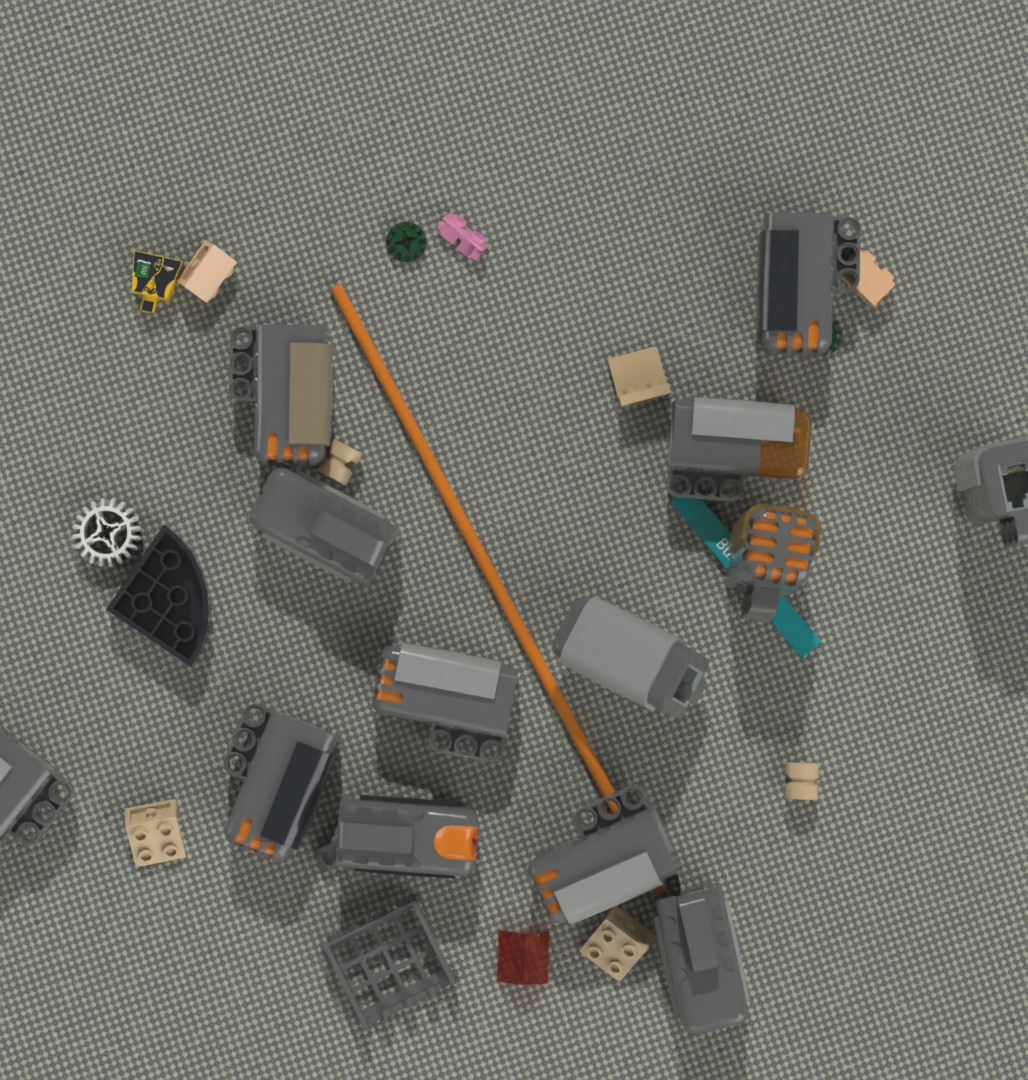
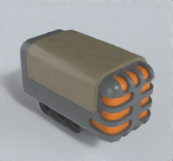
[229,325,333,467]

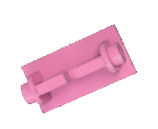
[437,213,489,261]

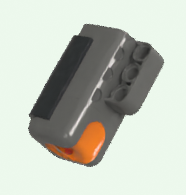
[336,794,479,879]

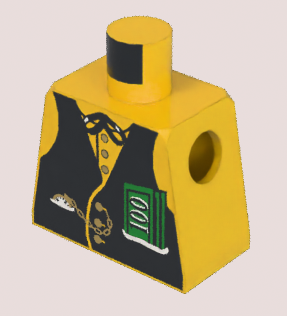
[132,251,184,313]

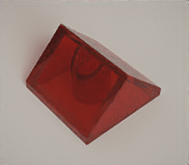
[497,930,550,985]

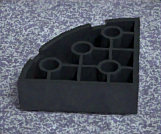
[106,525,212,667]

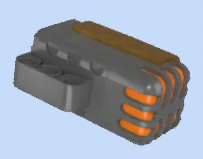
[726,504,821,623]

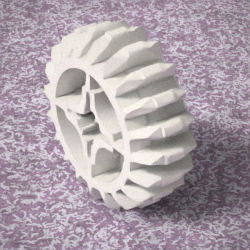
[72,498,142,567]

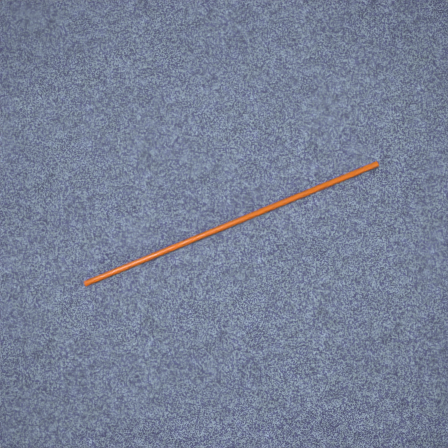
[330,283,667,895]

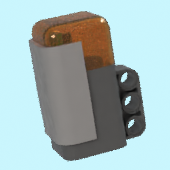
[667,397,812,502]

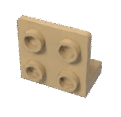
[608,347,671,408]
[125,799,186,867]
[580,906,655,981]

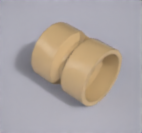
[317,439,362,486]
[785,762,819,800]

